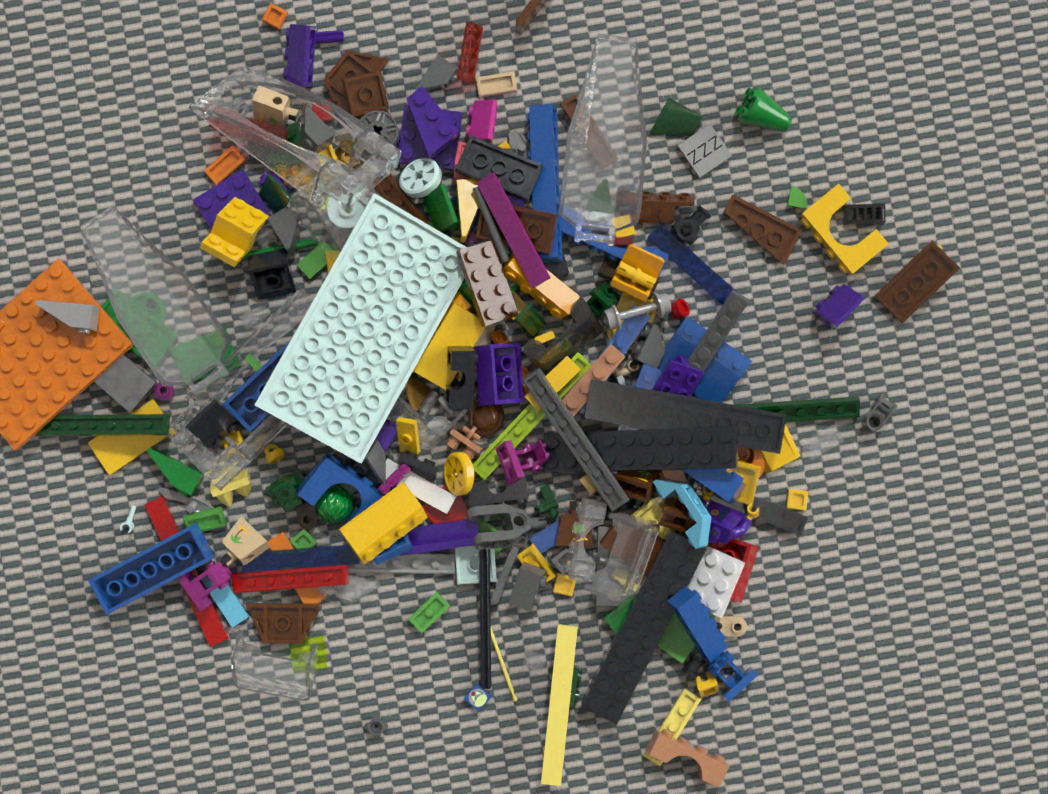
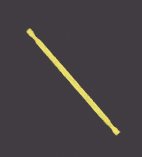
[491,628,517,702]

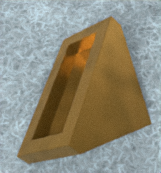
[405,377,431,413]

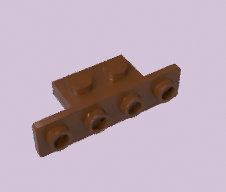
[616,190,695,224]

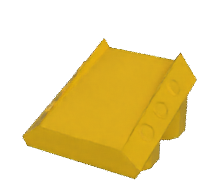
[758,424,800,474]

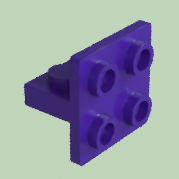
[652,354,704,397]

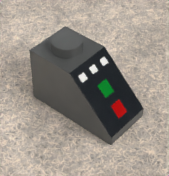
[416,55,459,92]

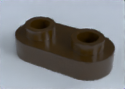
[296,497,318,530]

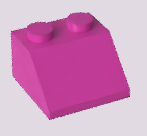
[466,99,498,144]

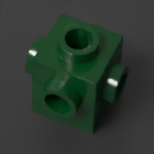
[585,282,619,317]

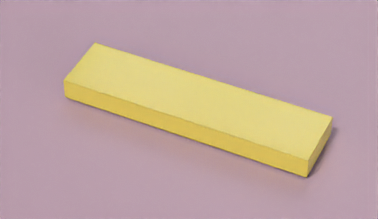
[643,688,701,766]

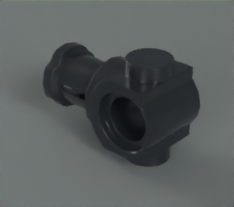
[671,205,711,246]

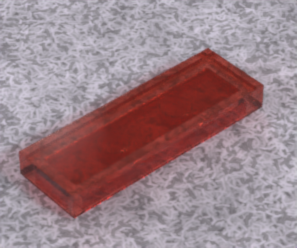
[457,22,483,85]

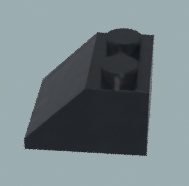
[247,248,296,300]
[185,399,241,450]

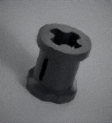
[681,652,706,678]

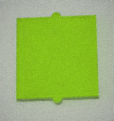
[290,635,328,672]

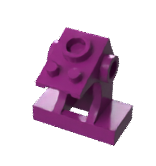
[496,440,550,485]
[178,561,232,611]

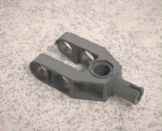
[467,504,547,550]

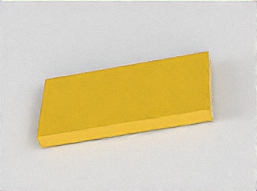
[413,302,486,390]
[88,399,176,475]

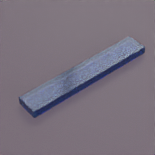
[647,223,737,305]
[241,545,360,573]

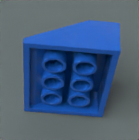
[657,316,752,403]

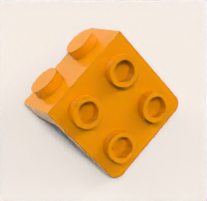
[610,244,665,302]

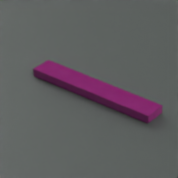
[476,173,551,288]

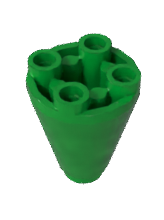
[734,86,792,132]

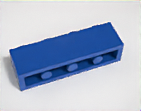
[668,586,728,663]

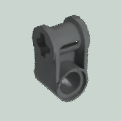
[862,394,898,431]

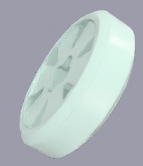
[399,158,442,198]

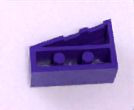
[407,86,460,159]

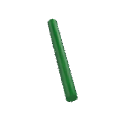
[244,237,321,260]

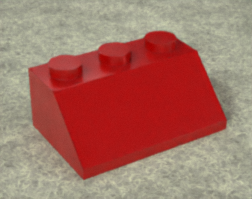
[711,539,759,603]

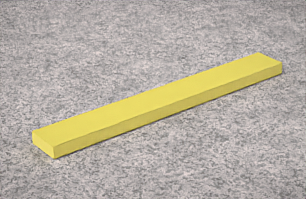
[541,624,578,786]

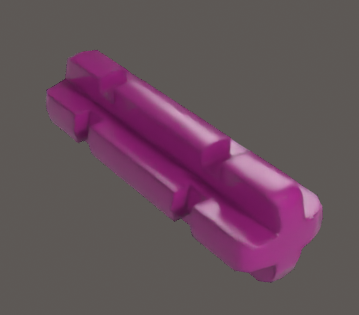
[378,462,411,495]

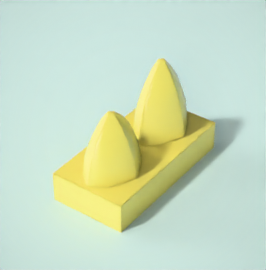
[210,469,251,507]

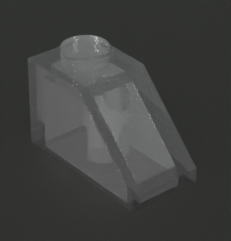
[336,573,382,604]

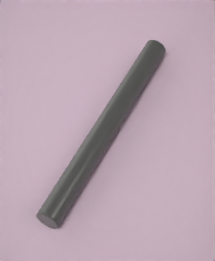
[472,186,509,263]

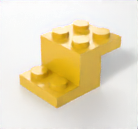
[200,197,269,267]

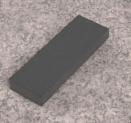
[490,545,519,604]

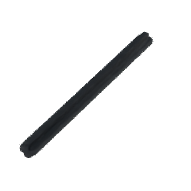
[479,549,492,689]

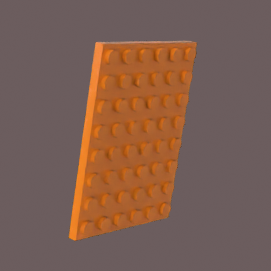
[0,258,134,451]

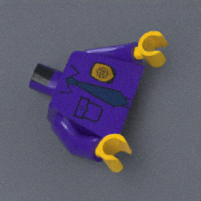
[700,485,759,544]

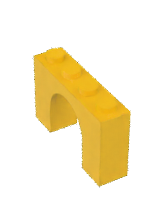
[800,184,889,276]

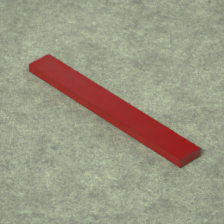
[144,496,229,647]

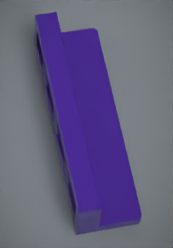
[400,519,479,556]

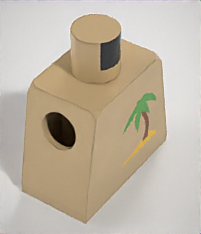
[252,86,300,129]
[220,517,271,567]

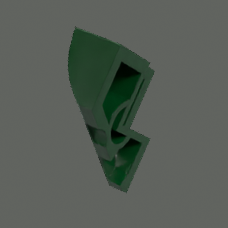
[650,98,703,136]

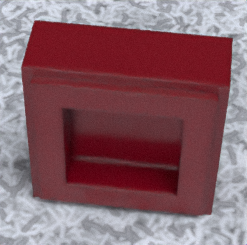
[612,237,633,247]

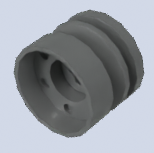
[357,110,400,157]

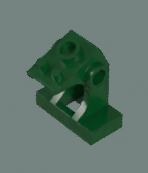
[265,469,305,512]

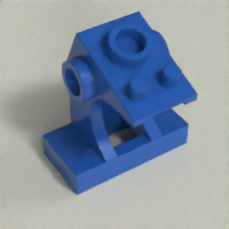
[706,651,758,702]

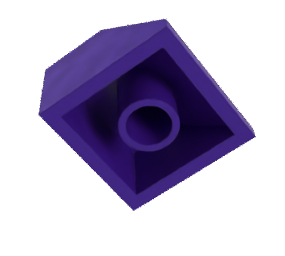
[814,284,865,330]

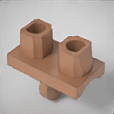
[447,426,483,460]

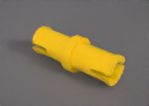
[616,261,657,290]

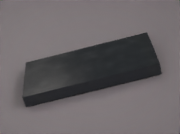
[455,136,544,202]

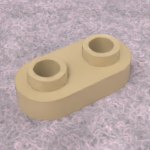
[714,615,747,637]

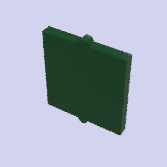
[259,173,292,213]

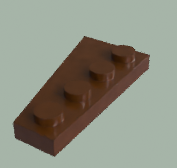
[723,194,802,265]

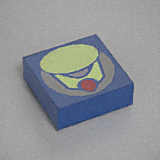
[464,683,492,711]

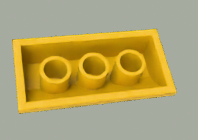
[339,482,428,565]

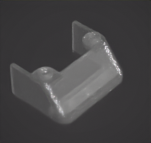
[388,383,468,450]
[583,513,660,602]
[230,630,318,701]

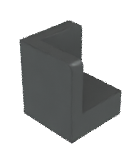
[551,547,578,575]

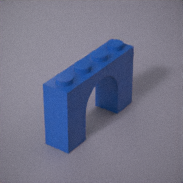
[297,452,385,524]

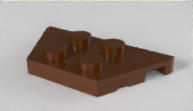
[323,49,390,119]
[246,603,322,644]

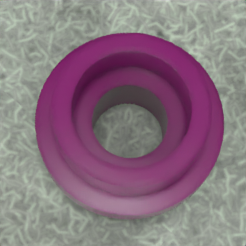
[154,381,174,401]

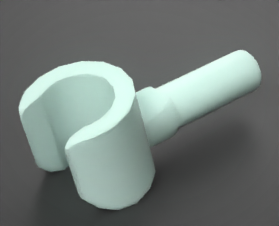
[120,505,136,533]

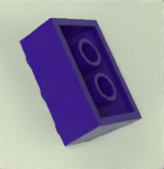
[283,24,316,86]
[475,343,525,406]

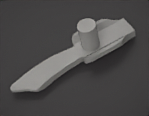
[508,130,531,158]
[158,488,214,513]

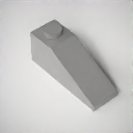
[35,300,100,334]

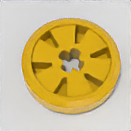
[444,452,474,496]

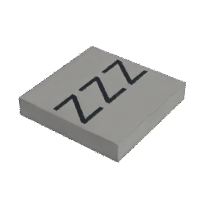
[677,124,732,178]

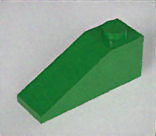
[147,447,205,497]

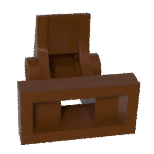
[658,486,697,533]

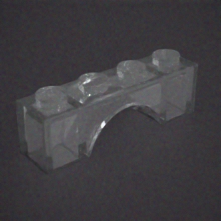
[565,497,607,582]

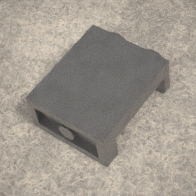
[94,354,159,413]

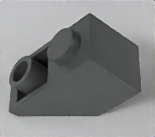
[631,322,665,369]

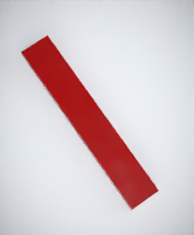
[232,565,349,593]

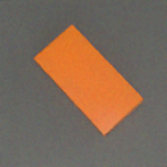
[204,145,247,185]

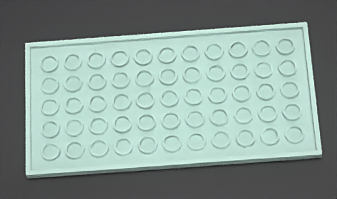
[254,193,467,463]

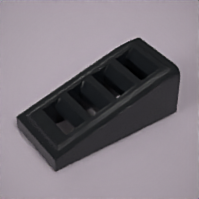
[843,203,886,225]

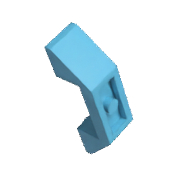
[653,479,711,549]

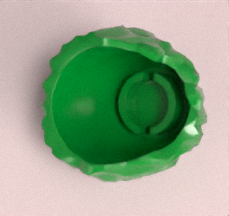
[316,485,354,524]

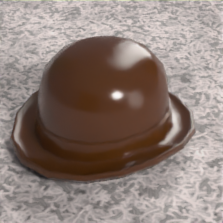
[468,400,505,437]

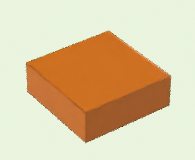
[262,3,288,30]

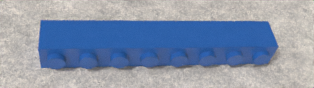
[527,103,563,263]

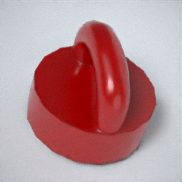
[670,298,690,320]

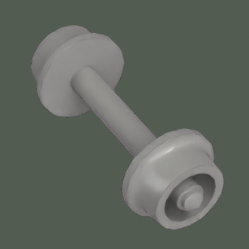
[603,293,671,331]

